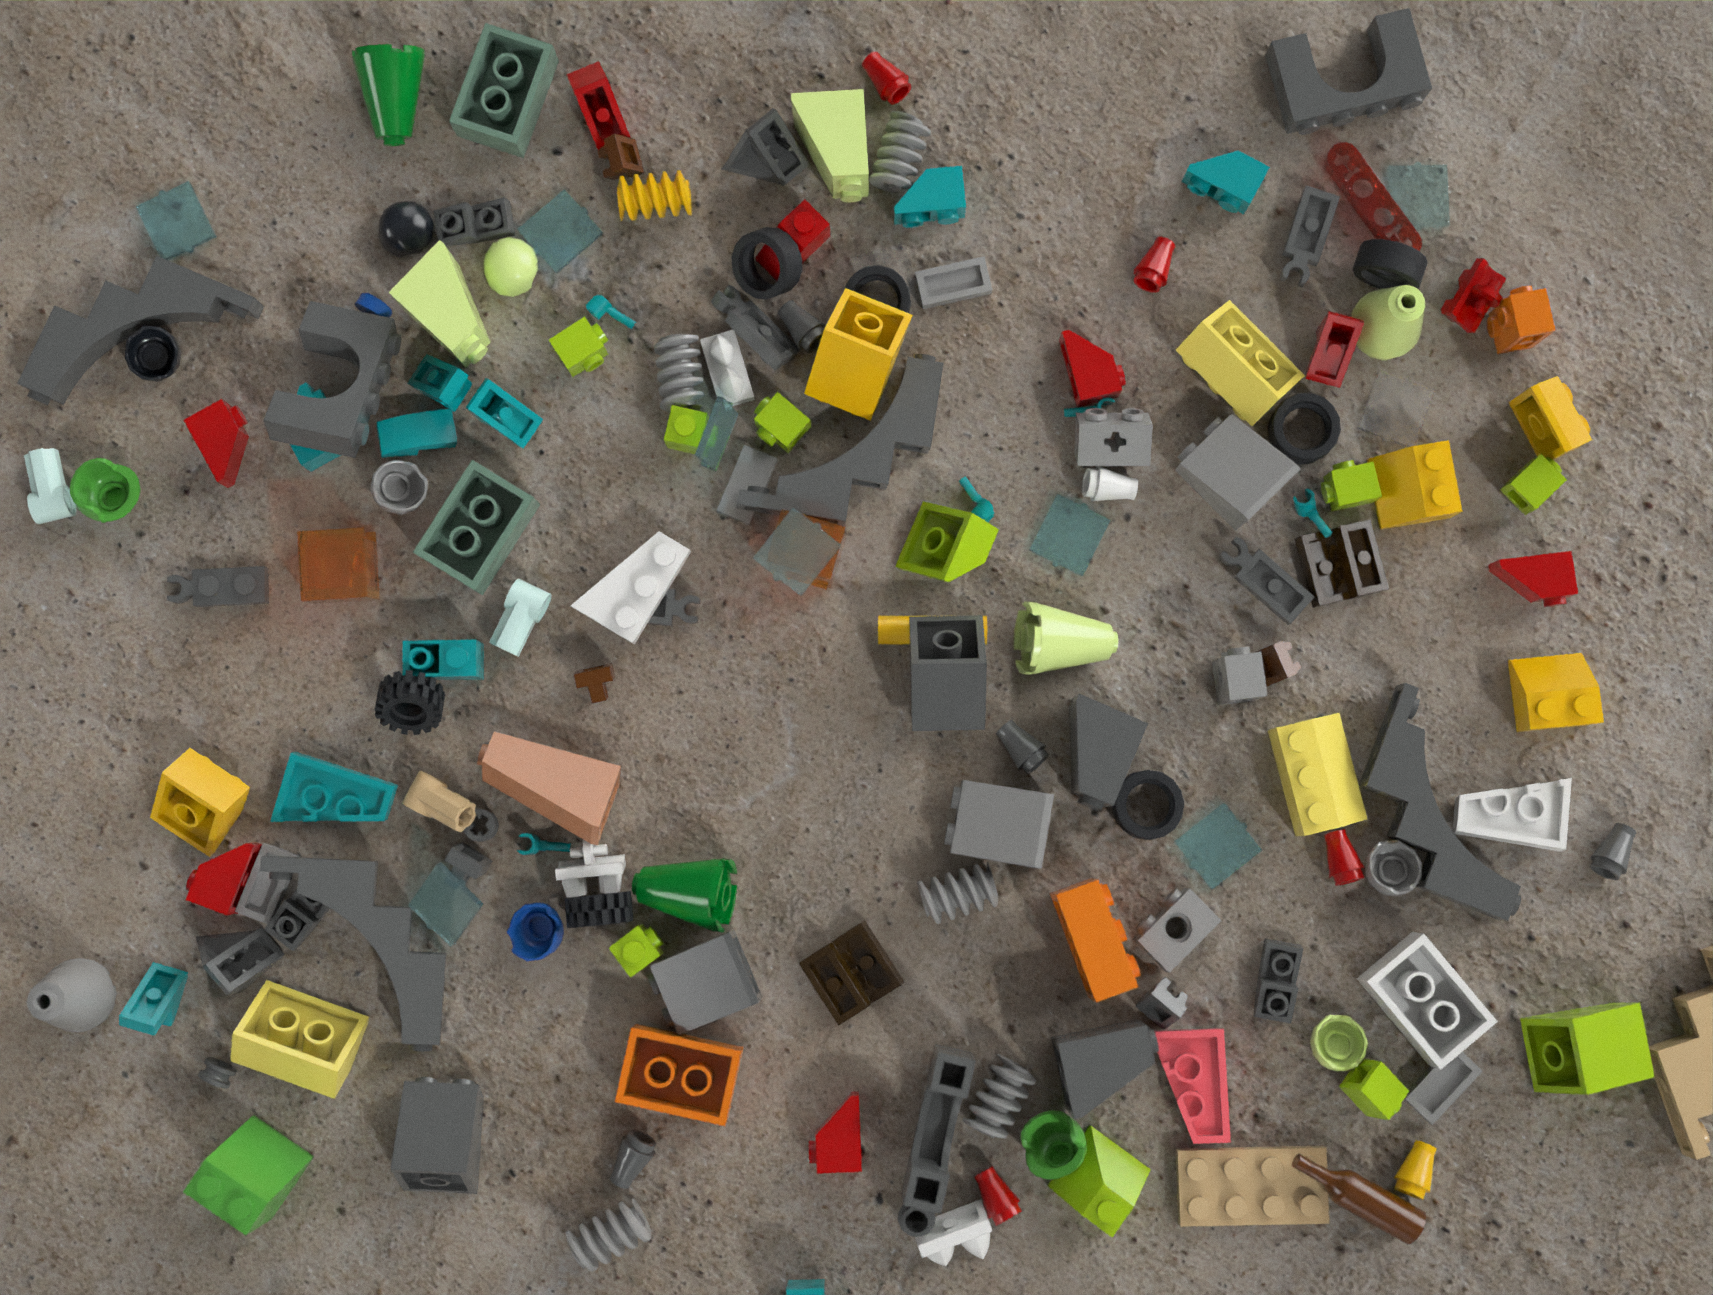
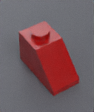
[566,61,631,150]
[755,199,831,282]
[1059,330,1126,408]
[183,399,249,488]
[1488,551,1578,607]
[185,843,262,915]
[809,1091,862,1174]

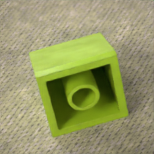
[1520,1002,1655,1095]

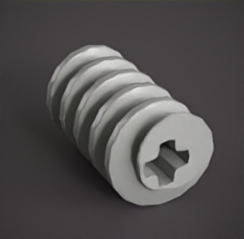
[869,111,931,193]
[654,334,705,412]
[917,862,998,924]
[962,1054,1036,1138]
[566,1198,651,1272]

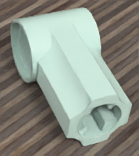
[24,448,77,524]
[489,579,552,657]

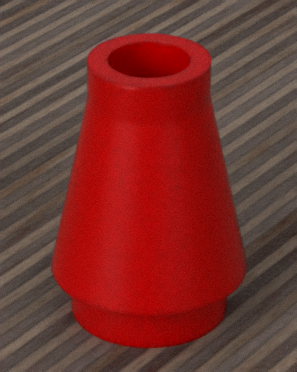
[862,51,911,105]
[1133,237,1175,293]
[1324,829,1365,886]
[974,1166,1022,1226]

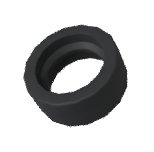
[731,227,802,300]
[1352,239,1428,289]
[844,265,911,313]
[1268,393,1341,464]
[1112,770,1184,840]

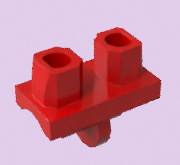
[1440,258,1506,333]

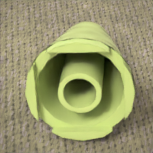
[1351,285,1425,360]
[1014,602,1118,675]

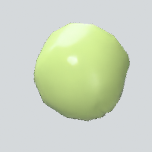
[483,237,538,297]
[1310,1014,1368,1071]

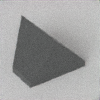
[721,108,810,186]
[196,927,285,996]

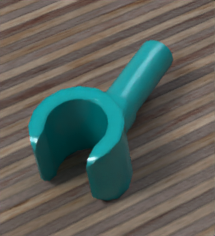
[586,295,636,329]
[1064,397,1115,417]
[959,476,994,522]
[1293,489,1332,538]
[517,833,571,855]

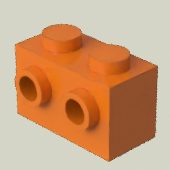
[1486,286,1556,355]

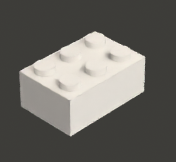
[1357,932,1498,1070]

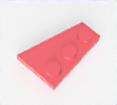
[1154,1028,1231,1144]

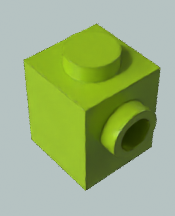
[549,316,609,377]
[754,392,811,453]
[664,405,714,456]
[1499,454,1567,515]
[1321,460,1382,512]
[609,924,664,978]
[1339,1059,1409,1120]

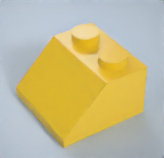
[1508,376,1592,460]
[1367,440,1462,530]
[1508,653,1604,732]
[150,748,250,857]

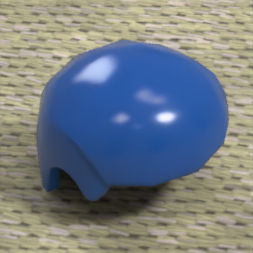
[507,902,564,961]

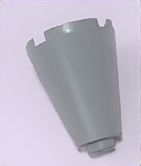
[27,958,117,1033]

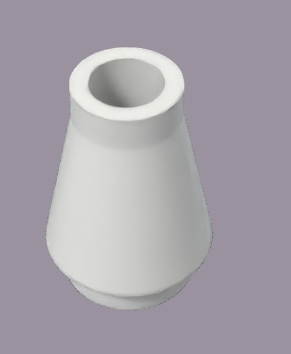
[1082,466,1138,501]

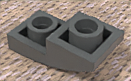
[433,197,515,246]
[264,889,330,951]
[1254,938,1303,1024]

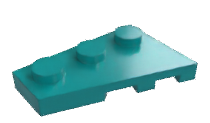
[270,751,398,822]

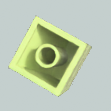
[791,89,869,202]
[389,240,491,368]

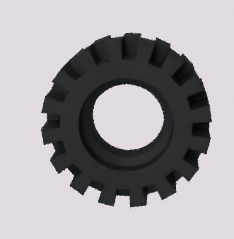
[374,670,445,735]
[564,891,634,928]

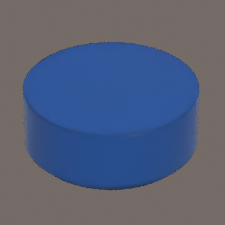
[355,293,393,318]

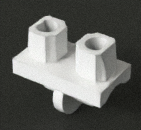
[555,840,626,897]

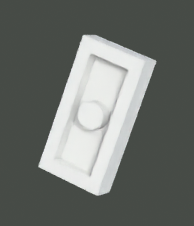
[700,329,755,410]
[915,1199,992,1266]

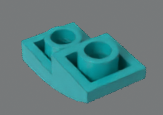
[376,409,458,458]

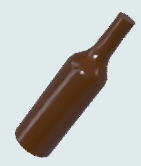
[1292,1154,1426,1244]

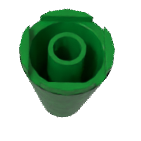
[352,44,425,146]
[632,858,737,933]

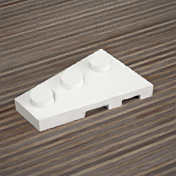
[571,531,691,644]
[1452,778,1572,852]

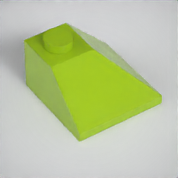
[895,501,999,583]
[1047,1125,1151,1238]

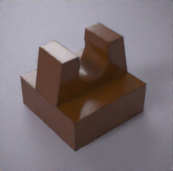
[597,134,644,180]
[1257,640,1301,687]
[574,663,616,704]

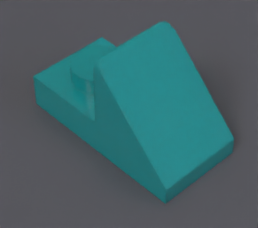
[407,354,472,412]
[465,378,543,449]
[119,962,188,1036]

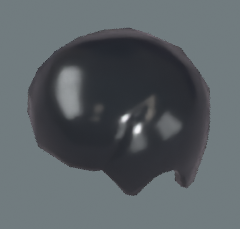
[378,201,434,258]
[125,326,182,382]

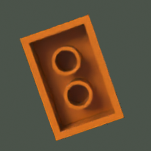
[1049,878,1141,1002]
[615,1024,744,1126]

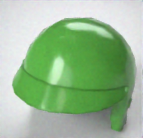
[70,458,141,523]
[1021,1110,1087,1180]

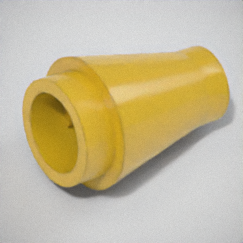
[1394,1140,1437,1200]

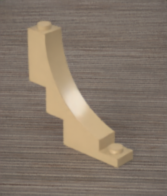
[1649,945,1713,1160]

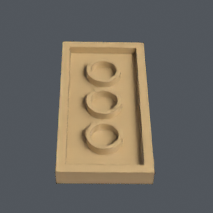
[1176,1146,1330,1227]

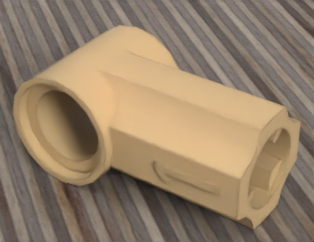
[402,770,476,832]

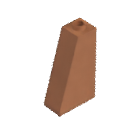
[477,732,621,846]

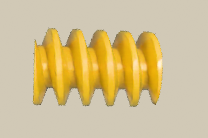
[617,170,692,221]

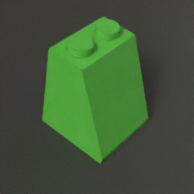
[183,1115,314,1236]

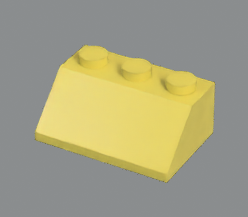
[1176,300,1305,426]
[1268,713,1367,836]
[230,980,369,1099]

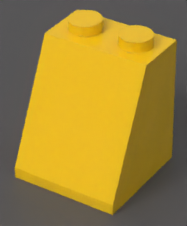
[804,288,913,421]

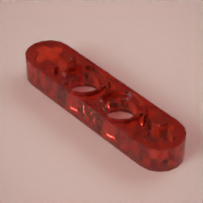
[1325,142,1422,251]

